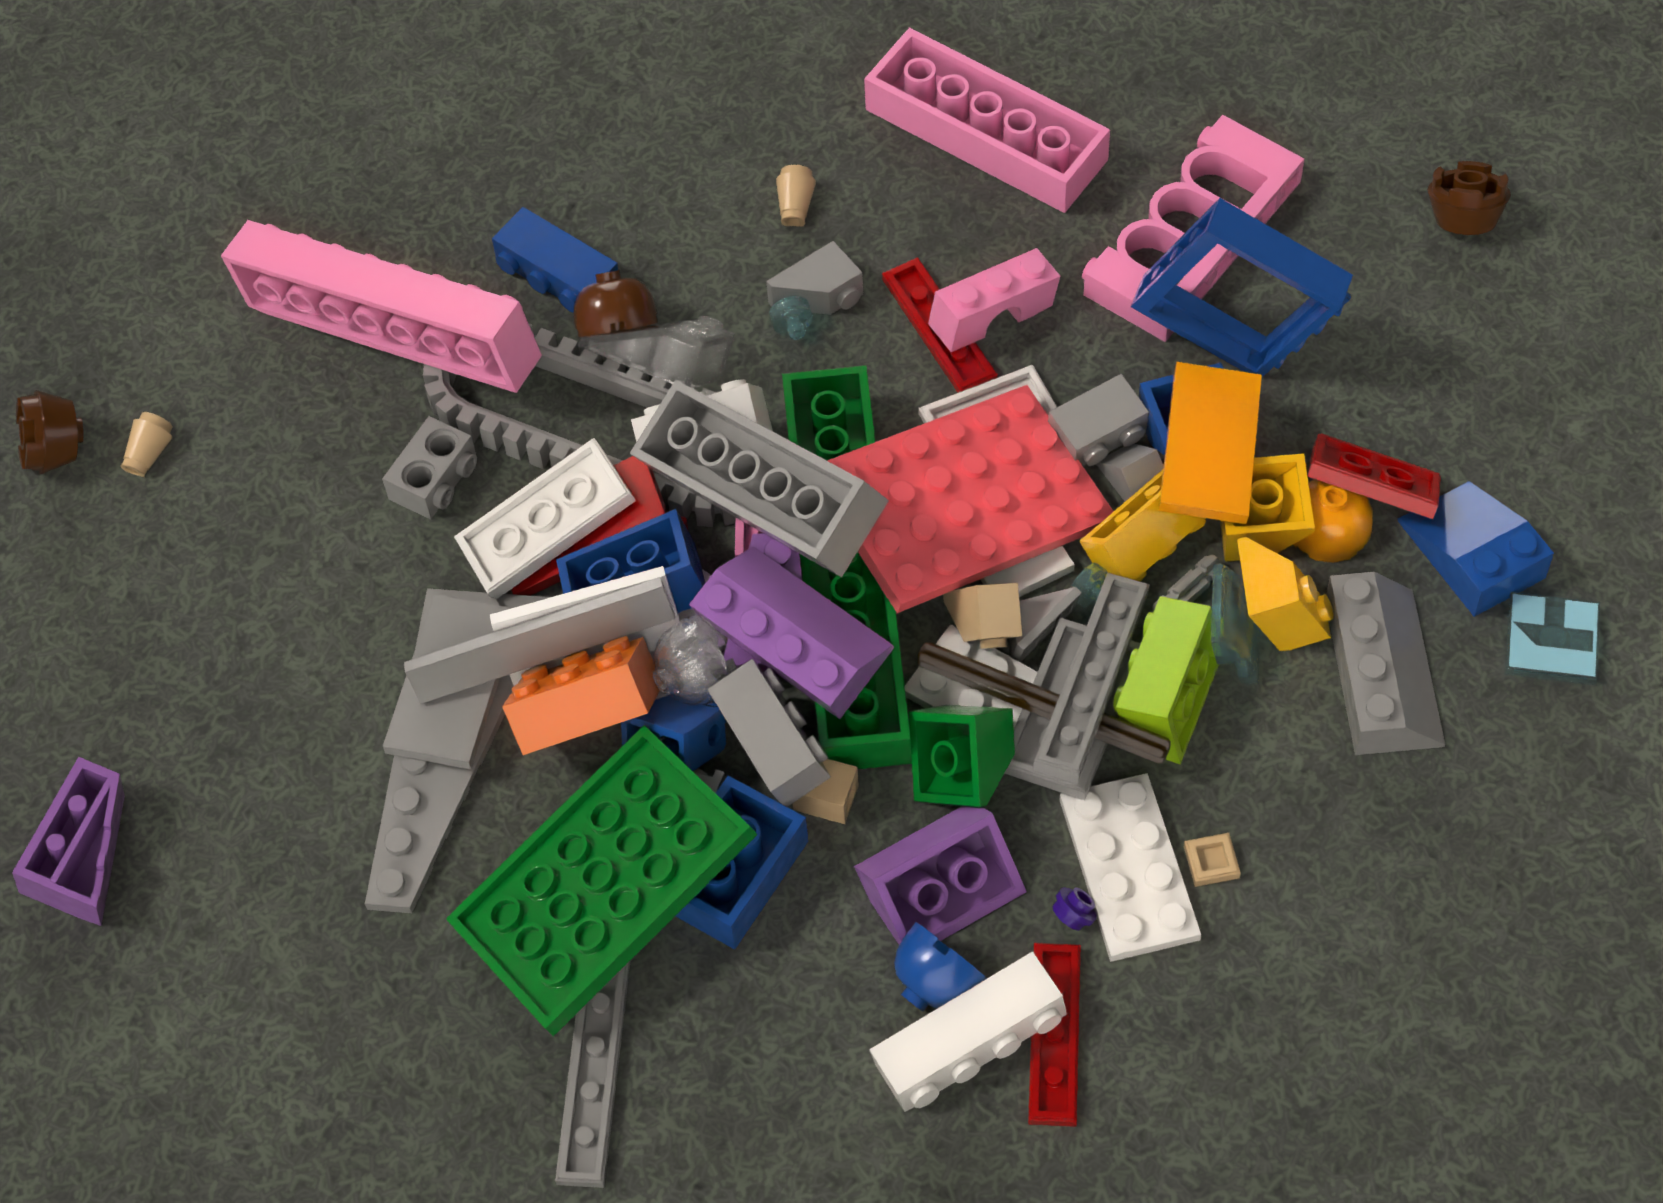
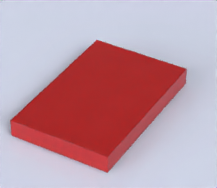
[1307,433,1441,519]

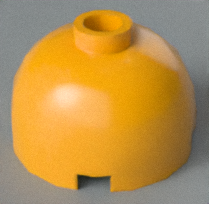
[1293,479,1373,563]

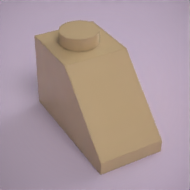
[943,583,1022,649]

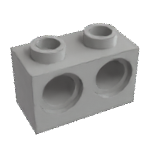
[382,416,477,519]

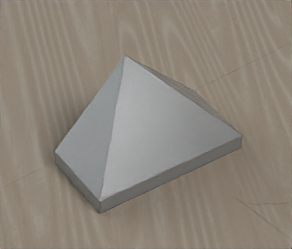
[1009,587,1082,662]

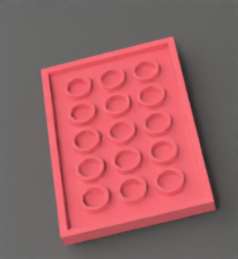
[827,385,1114,613]

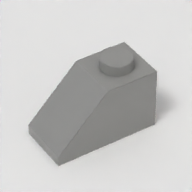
[766,241,863,315]

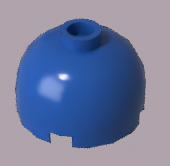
[894,922,987,1012]

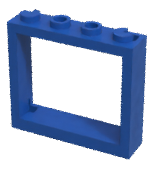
[1131,198,1353,377]

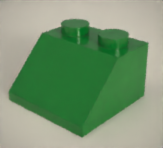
[909,705,1015,807]

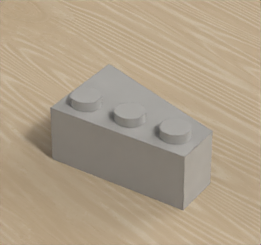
[707,659,831,807]

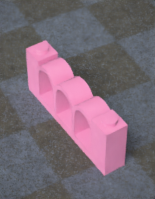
[1082,115,1304,342]

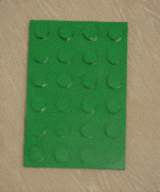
[446,725,757,1036]

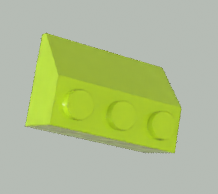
[1113,596,1223,765]

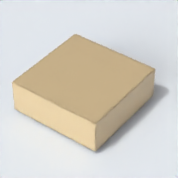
[1184,833,1241,887]

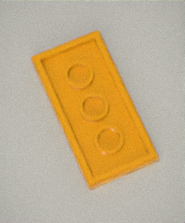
[1159,362,1262,524]

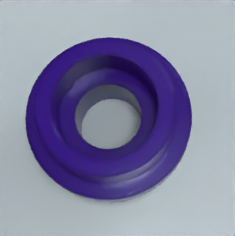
[1052,887,1097,931]

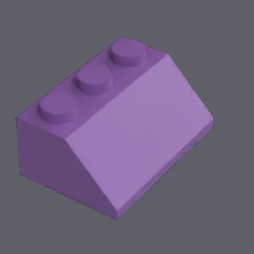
[854,806,1027,945]

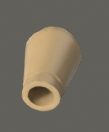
[776,165,816,226]
[121,412,173,477]

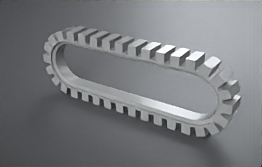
[423,323,736,527]

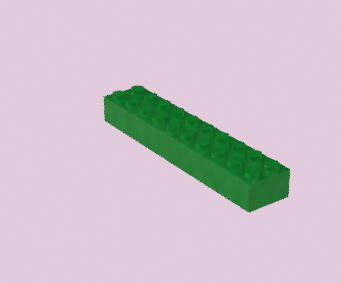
[782,365,912,769]

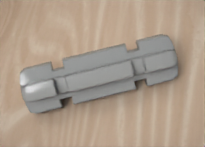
[1152,554,1225,612]

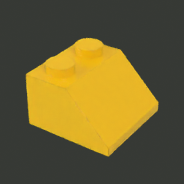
[1220,453,1315,562]
[1237,537,1334,651]

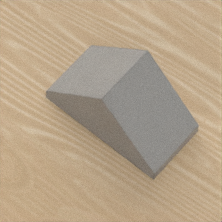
[1096,444,1164,502]

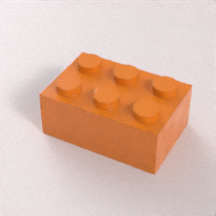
[502,636,663,755]

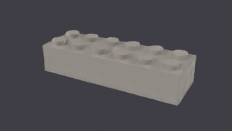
[630,379,889,577]

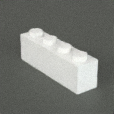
[869,951,1067,1112]

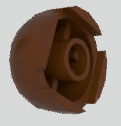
[574,270,658,337]

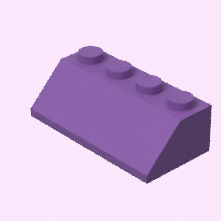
[689,546,894,719]

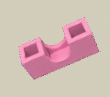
[928,248,1060,352]

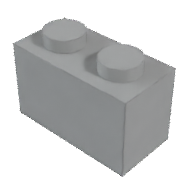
[1048,374,1149,466]

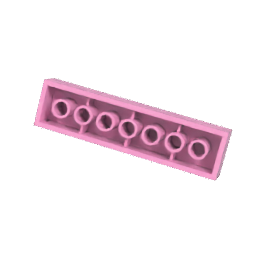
[221,220,542,393]

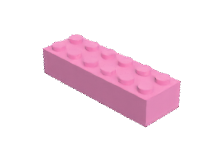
[864,28,1110,213]

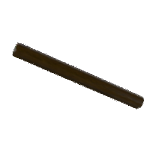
[917,642,1171,764]

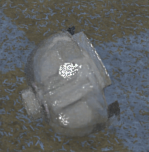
[653,615,737,705]

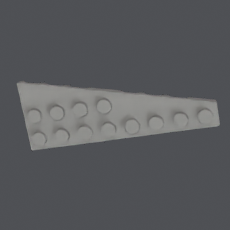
[365,589,551,913]

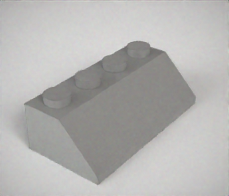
[1326,572,1445,755]

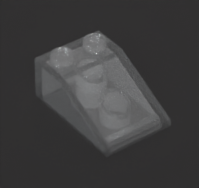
[578,316,735,389]

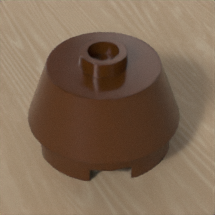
[1427,161,1511,235]
[16,390,84,474]

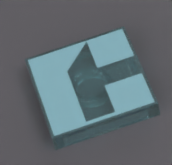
[1504,592,1600,685]

